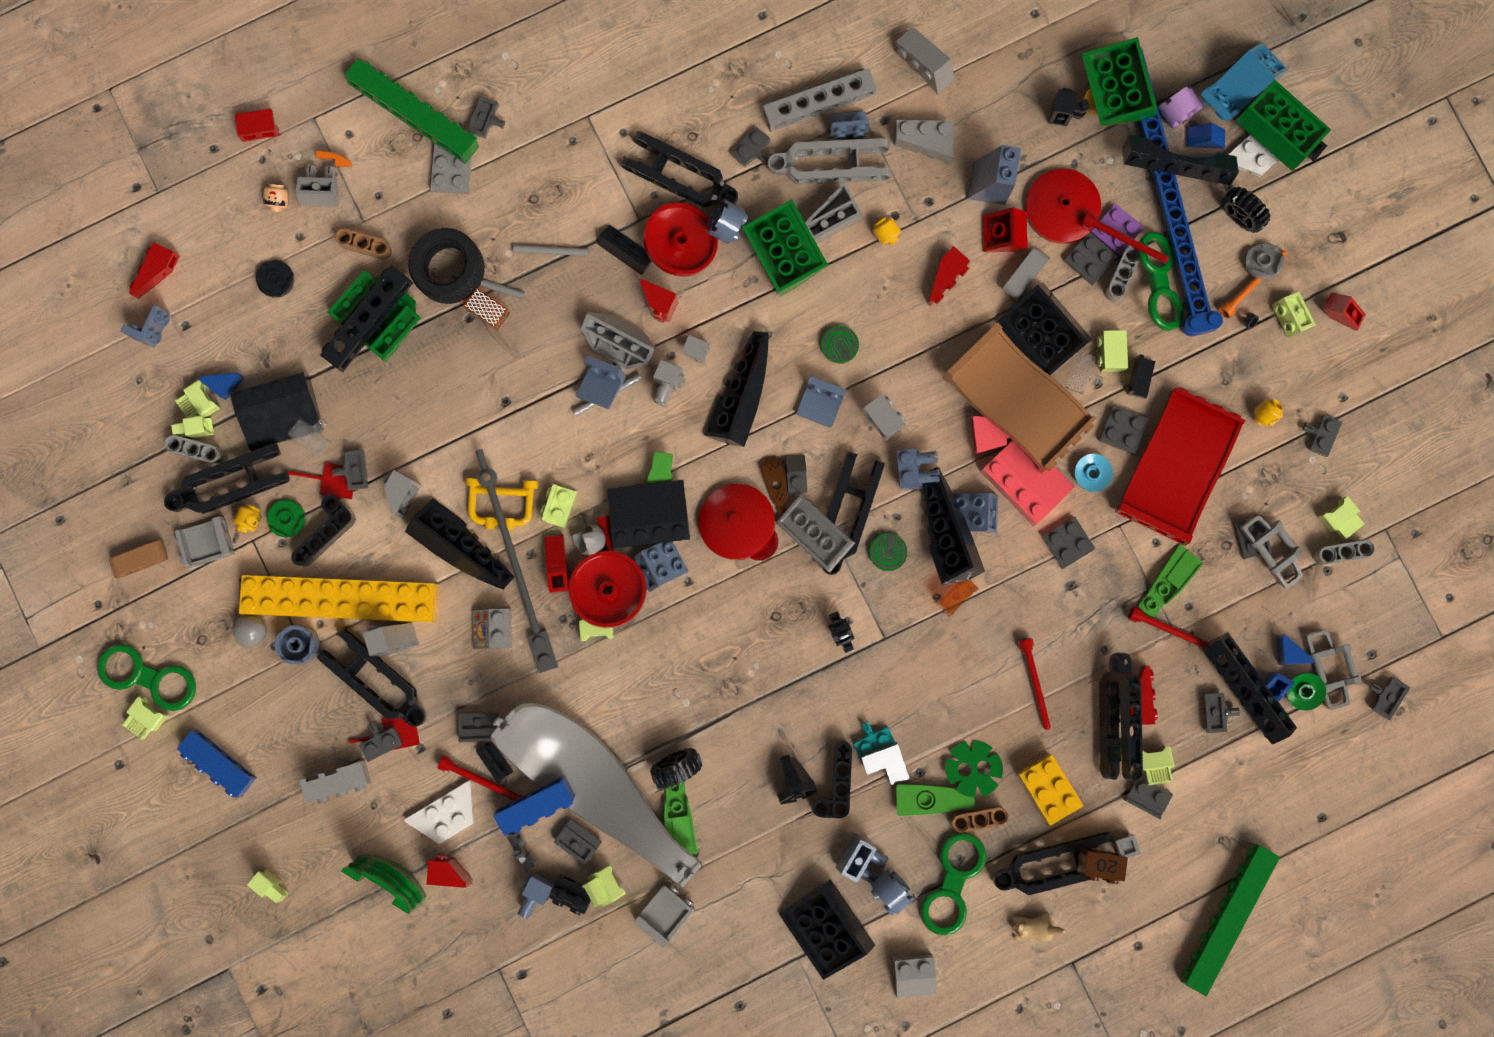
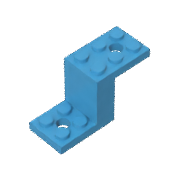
[1200,43,1288,122]

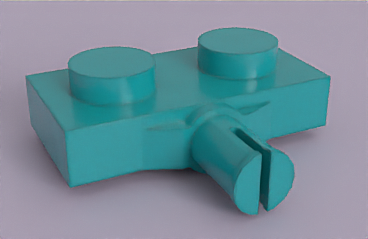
[853,721,895,761]

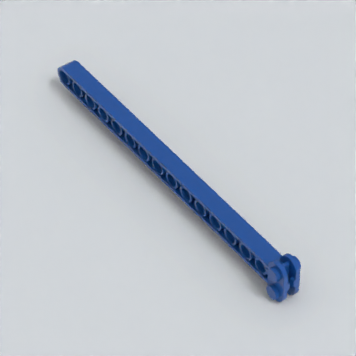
[1137,48,1223,336]

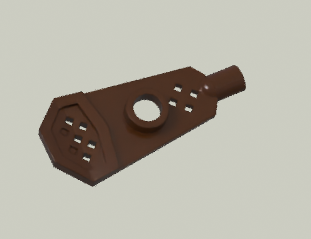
[760,456,788,514]

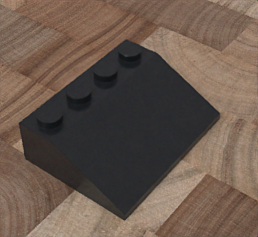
[996,282,1093,375]
[230,372,324,451]
[607,479,690,548]
[779,879,875,980]

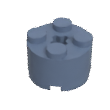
[706,199,748,244]
[275,625,320,665]
[871,868,916,915]

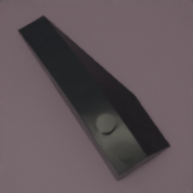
[704,331,769,447]
[923,467,985,585]
[405,498,514,590]

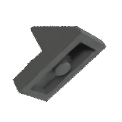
[786,455,808,494]

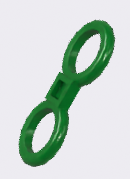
[1138,231,1183,331]
[97,644,197,711]
[920,832,987,936]

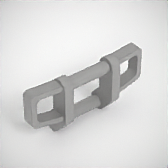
[1240,516,1303,588]
[1305,630,1362,710]

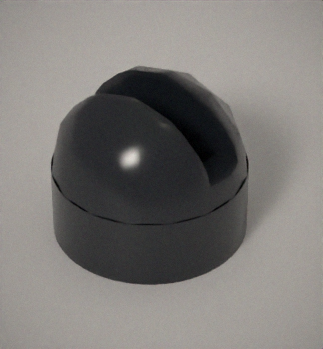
[1241,312,1259,329]

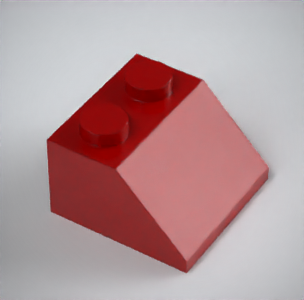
[982,207,1028,253]
[640,279,678,323]
[426,853,473,888]

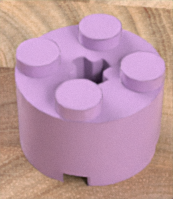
[1158,85,1204,129]

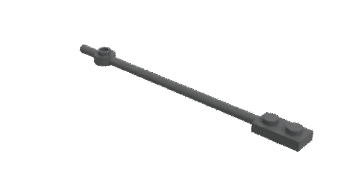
[475,449,558,673]

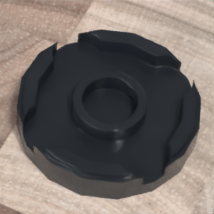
[256,260,295,298]

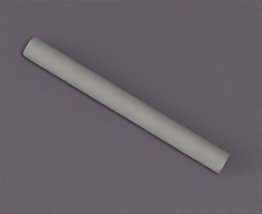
[513,245,589,256]
[451,270,525,299]
[572,373,642,417]

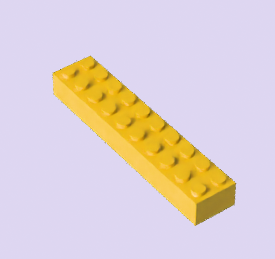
[239,575,439,623]

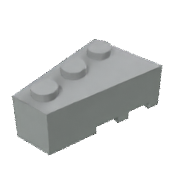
[896,27,954,94]
[895,120,953,165]
[805,182,862,243]
[363,623,419,657]
[299,761,371,803]

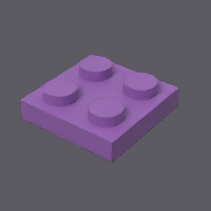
[1091,203,1144,257]

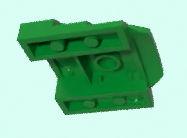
[327,270,421,363]
[341,855,426,914]

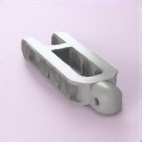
[768,138,891,185]

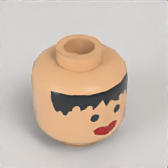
[263,184,289,212]

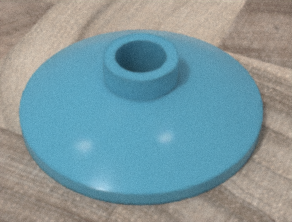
[1074,454,1113,492]

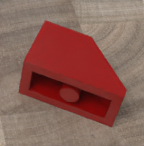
[1323,293,1366,331]

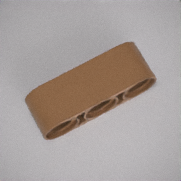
[335,228,392,260]
[109,540,168,578]
[950,806,1008,833]

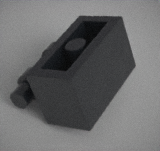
[1049,88,1090,127]
[549,874,591,915]

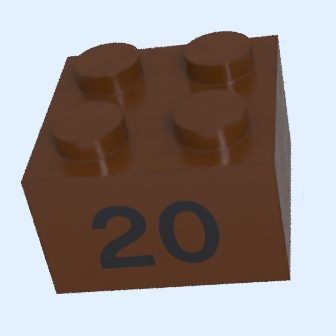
[1077,848,1128,884]

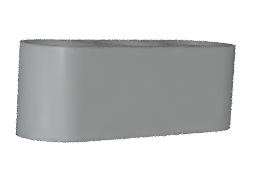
[1002,247,1050,300]
[1105,247,1140,302]
[164,435,224,464]
[1313,540,1375,565]

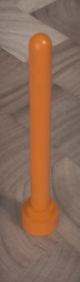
[1218,250,1287,319]

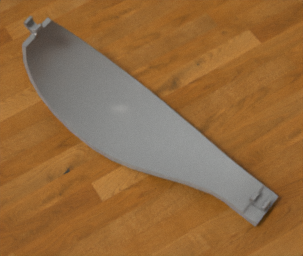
[491,703,702,887]

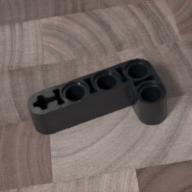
[291,495,356,567]
[812,741,852,818]

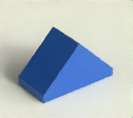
[1187,123,1225,149]
[199,373,243,400]
[1277,634,1315,665]
[1264,672,1295,702]

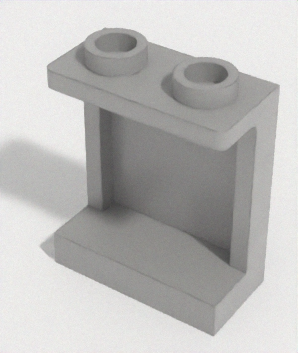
[174,516,235,568]
[634,883,695,948]

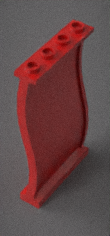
[1115,387,1246,546]

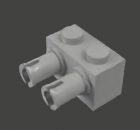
[296,165,339,207]
[653,360,685,407]
[862,394,905,441]

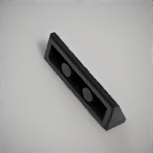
[597,225,652,275]

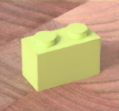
[1097,330,1128,372]

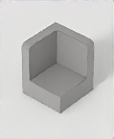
[682,335,710,364]
[1114,833,1141,858]

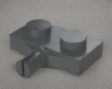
[467,96,505,139]
[731,127,771,168]
[1302,414,1342,457]
[332,450,369,491]
[1369,677,1411,720]
[1203,693,1240,733]
[359,722,404,762]
[507,833,536,872]

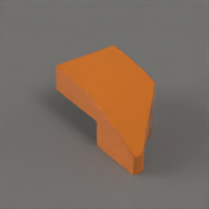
[316,151,352,167]

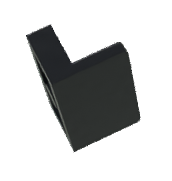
[1127,354,1156,399]

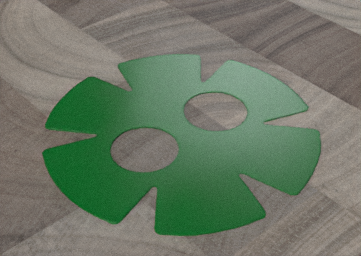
[946,740,1003,798]

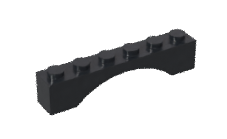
[1122,135,1239,186]

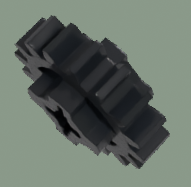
[828,611,855,653]

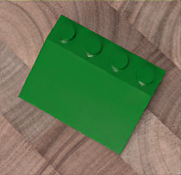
[1081,37,1157,126]
[1236,80,1331,171]
[742,199,829,297]

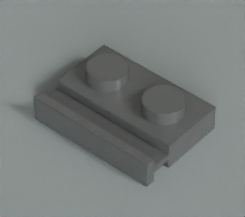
[1233,515,1272,559]
[458,713,498,743]
[1124,777,1173,819]
[554,819,602,865]

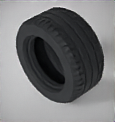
[408,228,485,304]

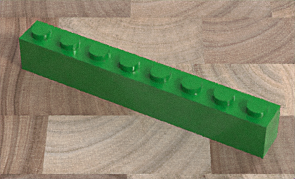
[344,59,479,164]
[1181,843,1280,997]

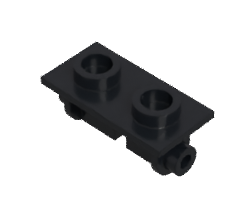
[476,742,513,783]

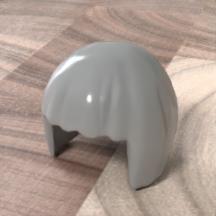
[572,524,606,556]
[233,615,267,647]

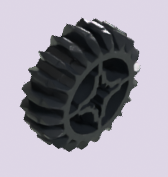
[1222,186,1271,233]
[650,748,703,788]

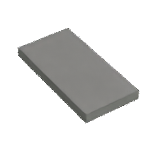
[776,494,855,572]

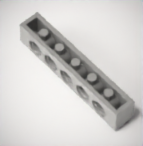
[763,68,877,132]

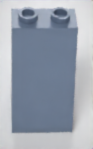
[968,145,1021,205]

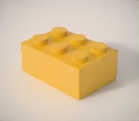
[1016,754,1084,826]

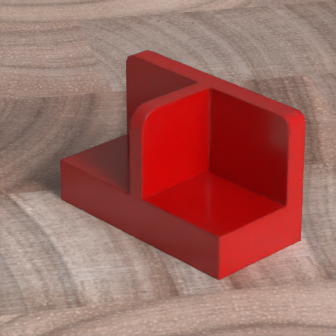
[235,108,280,142]

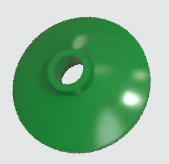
[1286,673,1327,711]

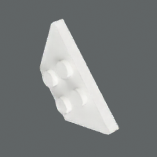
[1228,135,1279,177]
[404,780,474,844]

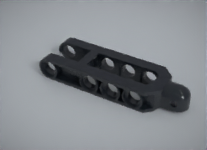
[620,131,738,208]
[164,444,290,514]
[822,451,885,575]
[317,627,427,727]
[1099,652,1143,781]
[993,832,1114,896]

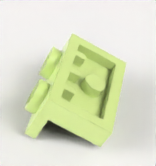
[1272,292,1316,338]
[540,484,577,528]

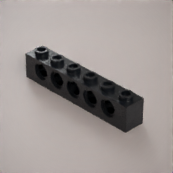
[320,265,413,373]
[1203,632,1297,745]

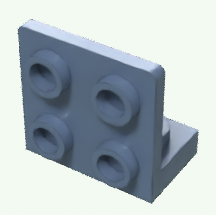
[828,111,870,140]
[120,304,170,348]
[576,355,626,409]
[797,376,846,428]
[954,493,998,533]
[632,541,688,592]

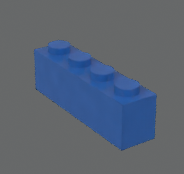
[177,730,257,798]
[493,775,575,836]

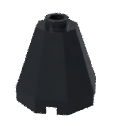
[776,755,817,805]

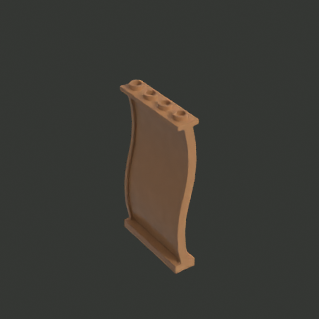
[942,322,1096,474]

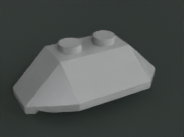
[581,312,656,369]

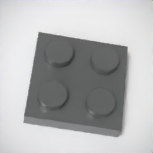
[1064,232,1118,285]
[1099,405,1149,455]
[1042,517,1096,569]

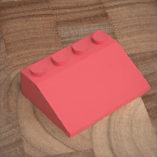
[980,440,1075,526]

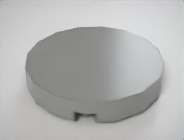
[1245,243,1284,279]

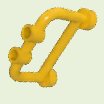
[465,478,538,530]

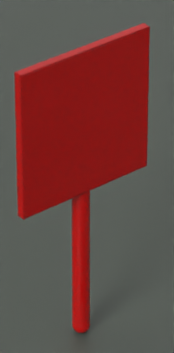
[287,462,354,499]
[348,718,420,750]

